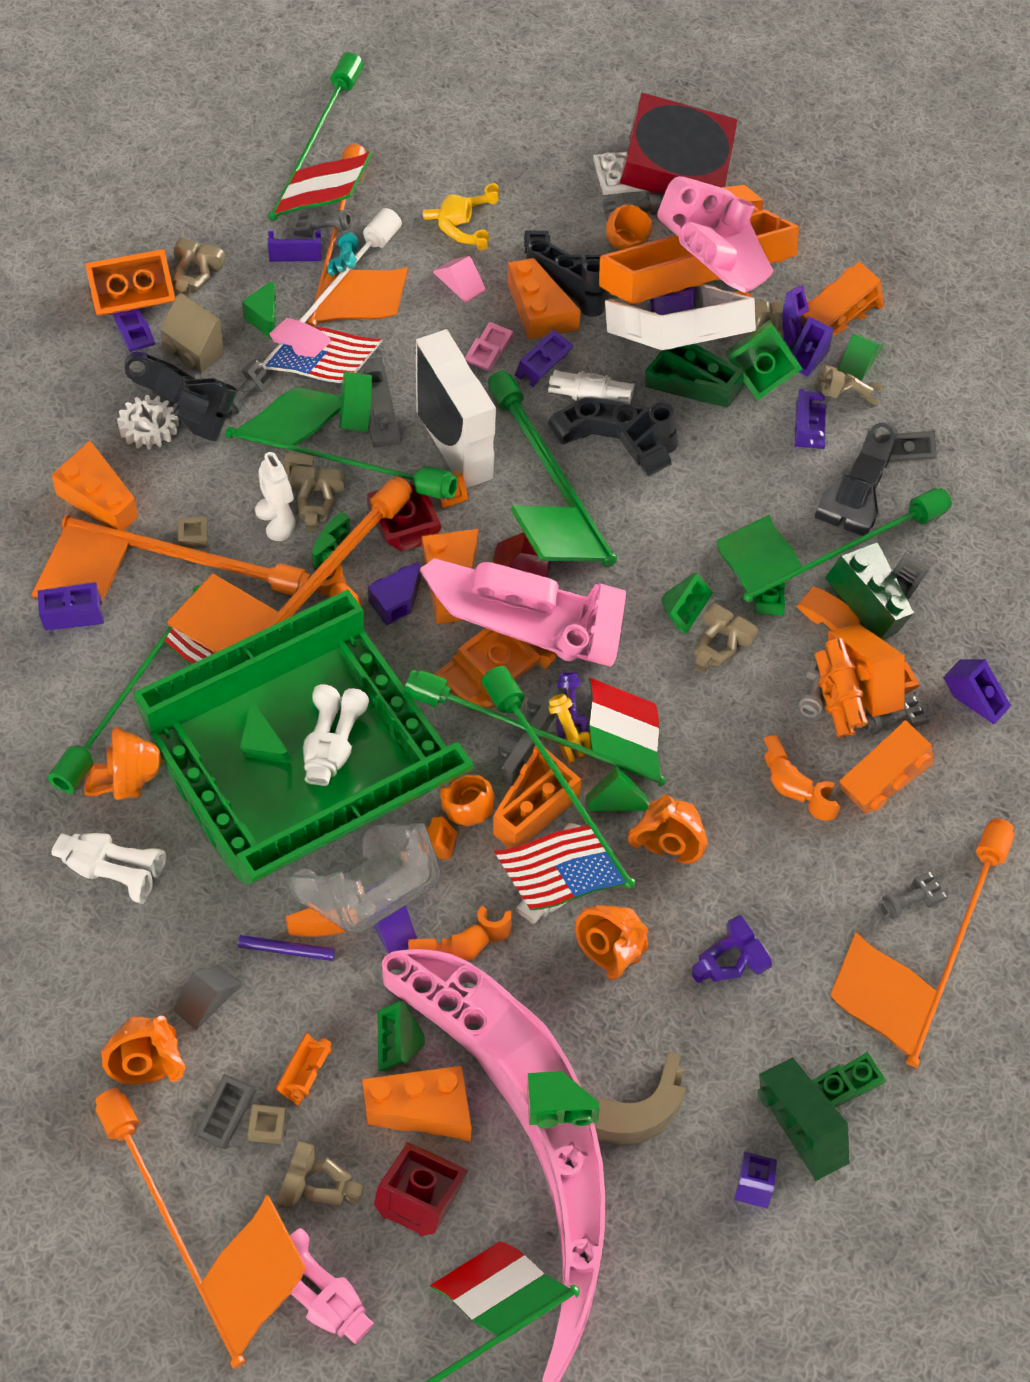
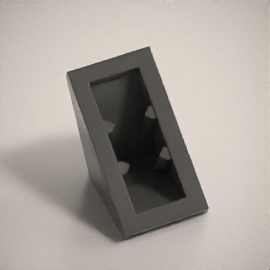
[173,965,242,1030]

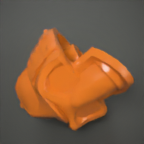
[84,727,164,800]
[628,794,709,865]
[574,905,649,980]
[100,1016,186,1085]

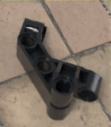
[524,230,607,317]
[124,352,238,441]
[548,398,678,476]
[815,422,897,536]

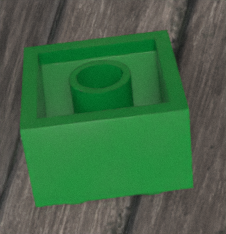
[725,320,802,400]

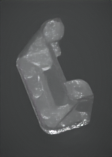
[285,823,441,933]

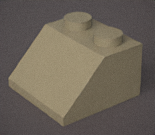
[160,293,224,373]

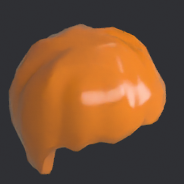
[605,205,652,251]
[440,775,495,827]

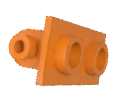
[275,1033,332,1106]

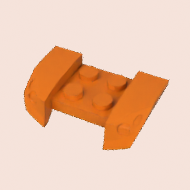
[434,628,558,713]

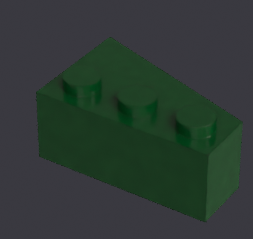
[645,344,744,408]
[825,542,914,640]
[758,1057,850,1181]

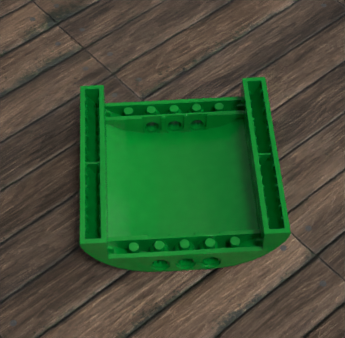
[133,589,474,885]

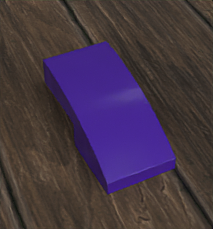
[782,285,809,346]
[113,308,155,352]

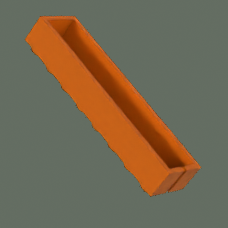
[599,210,799,305]

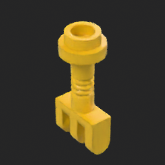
[548,694,591,764]

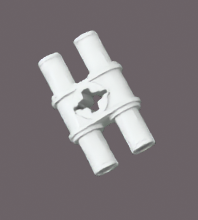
[548,370,635,404]

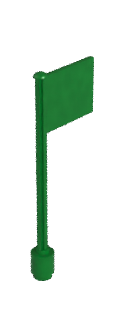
[488,370,617,567]

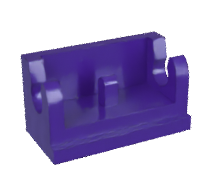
[268,230,321,262]
[514,329,574,387]
[795,389,826,449]
[38,582,104,630]

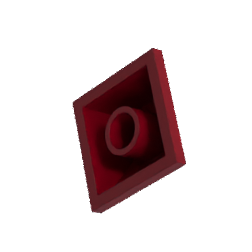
[492,532,551,578]

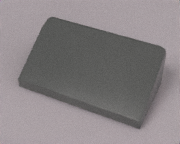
[877,431,937,462]

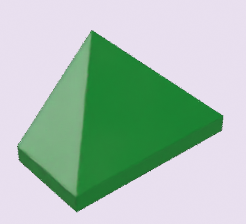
[661,573,713,633]
[377,1001,425,1071]

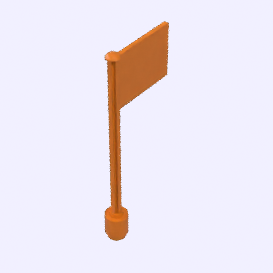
[167,476,412,653]
[31,515,312,606]

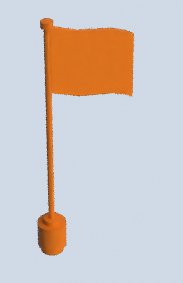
[306,144,408,327]
[830,818,1015,1068]
[95,1088,306,1370]

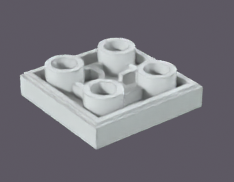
[593,152,645,195]

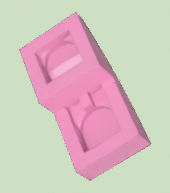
[269,318,331,357]
[465,322,514,371]

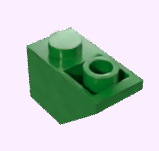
[527,1071,600,1128]

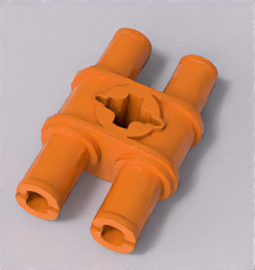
[814,638,868,738]

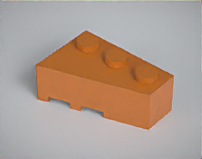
[507,258,581,340]
[801,261,884,337]

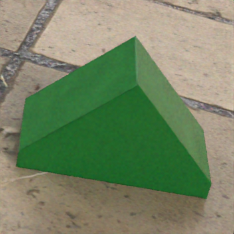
[242,282,276,338]
[837,334,884,381]
[240,704,292,763]
[586,766,649,811]

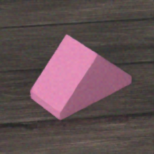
[433,256,486,303]

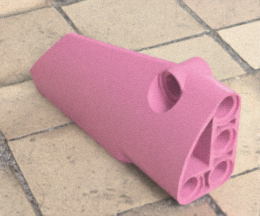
[657,176,774,292]
[420,558,626,667]

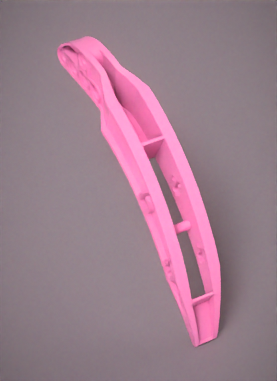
[382,949,605,1382]

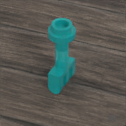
[327,233,359,276]

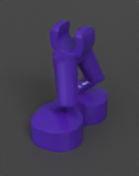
[692,915,772,983]

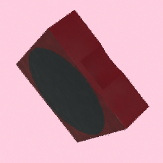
[619,92,738,194]

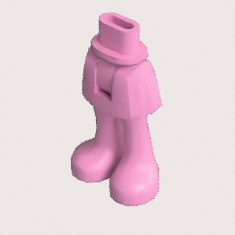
[290,1228,374,1344]

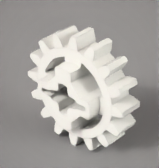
[117,395,179,450]

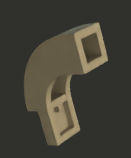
[594,1052,686,1145]

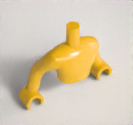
[423,183,500,251]

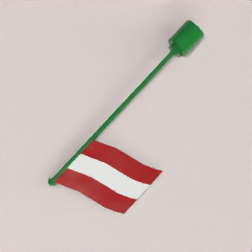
[268,52,372,221]

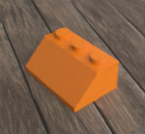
[85,249,175,316]

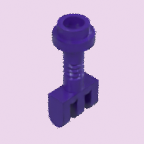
[556,672,588,739]

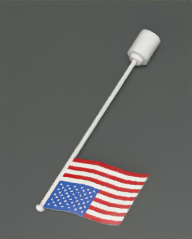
[258,208,402,383]

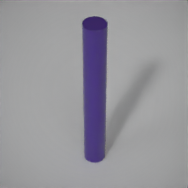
[238,935,335,961]

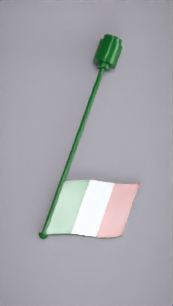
[404,669,666,787]
[425,1241,580,1382]

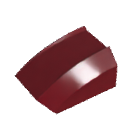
[367,480,441,552]
[374,1142,469,1237]

